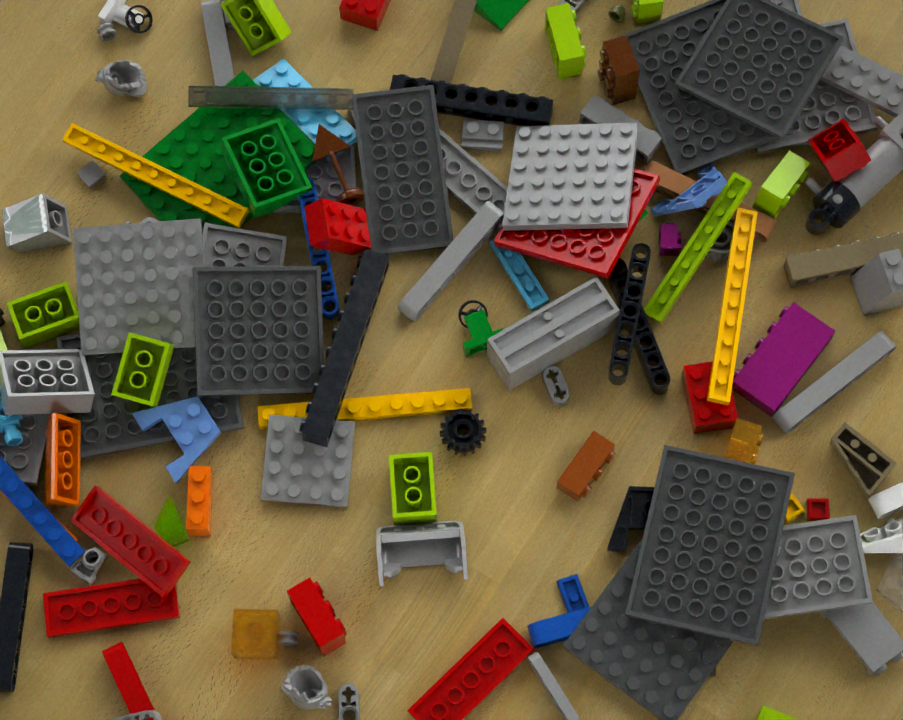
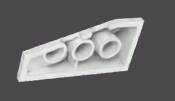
[860,517,903,553]

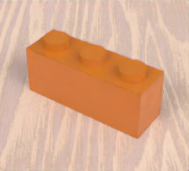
[186,466,213,536]

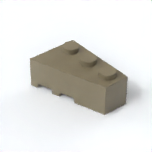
[830,422,896,500]

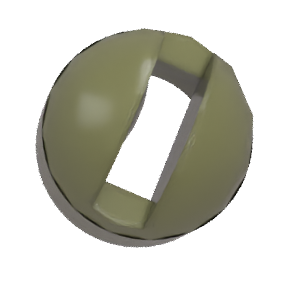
[608,4,626,22]

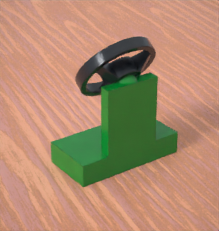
[458,300,503,357]

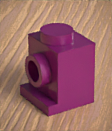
[659,222,682,256]

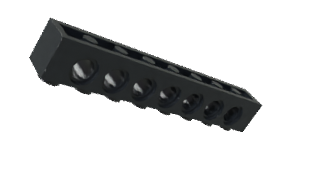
[390,74,553,126]

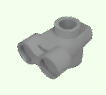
[70,547,107,585]

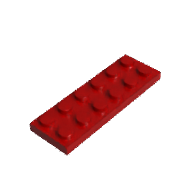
[70,485,191,598]
[43,579,180,638]
[407,618,534,720]

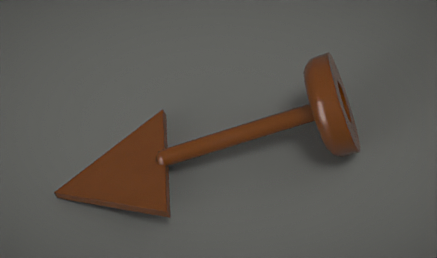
[312,124,365,206]

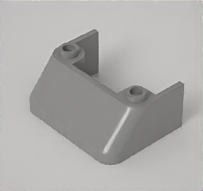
[376,520,468,586]

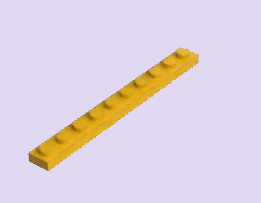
[62,123,249,228]
[707,207,758,405]
[258,388,472,429]

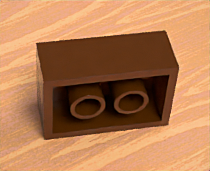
[597,35,640,105]

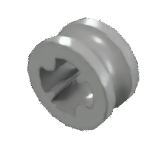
[97,23,117,41]
[279,631,299,646]

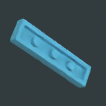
[489,239,549,312]

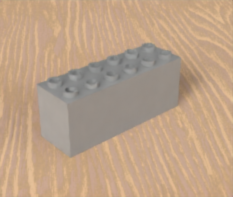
[487,276,620,391]

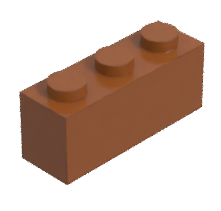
[556,431,616,502]

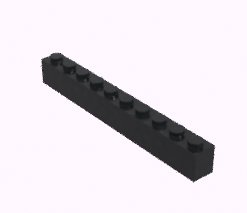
[299,249,389,447]

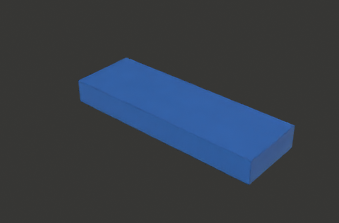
[556,574,589,613]

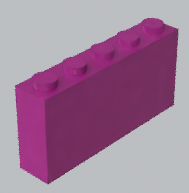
[732,302,835,417]

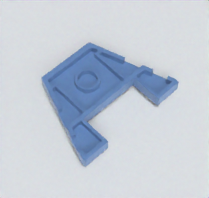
[650,164,728,217]
[132,396,221,484]

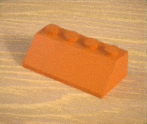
[44,413,81,508]

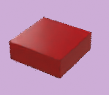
[806,498,830,521]

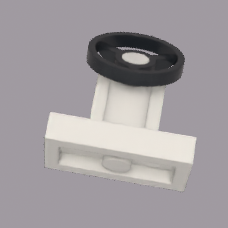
[98,0,153,34]

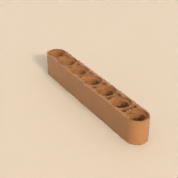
[644,161,777,242]

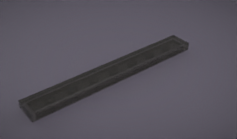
[188,86,353,110]

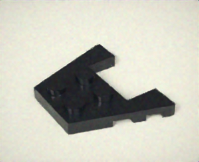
[607,486,655,552]

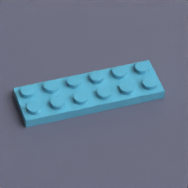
[253,59,357,161]

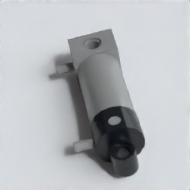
[805,112,903,235]

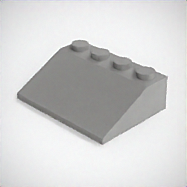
[0,349,95,415]

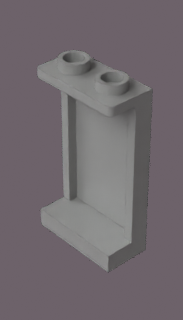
[819,603,903,676]

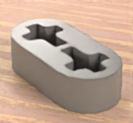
[543,366,570,406]

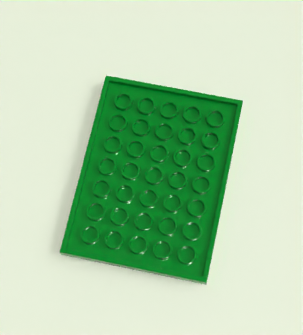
[120,71,318,235]

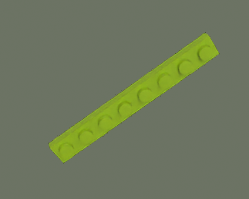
[644,172,753,324]

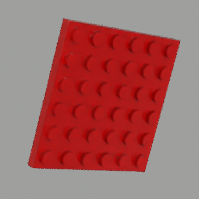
[494,169,660,278]

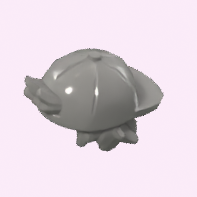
[95,60,147,97]
[281,665,332,710]

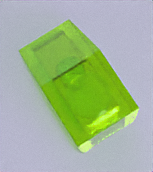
[154,497,189,547]

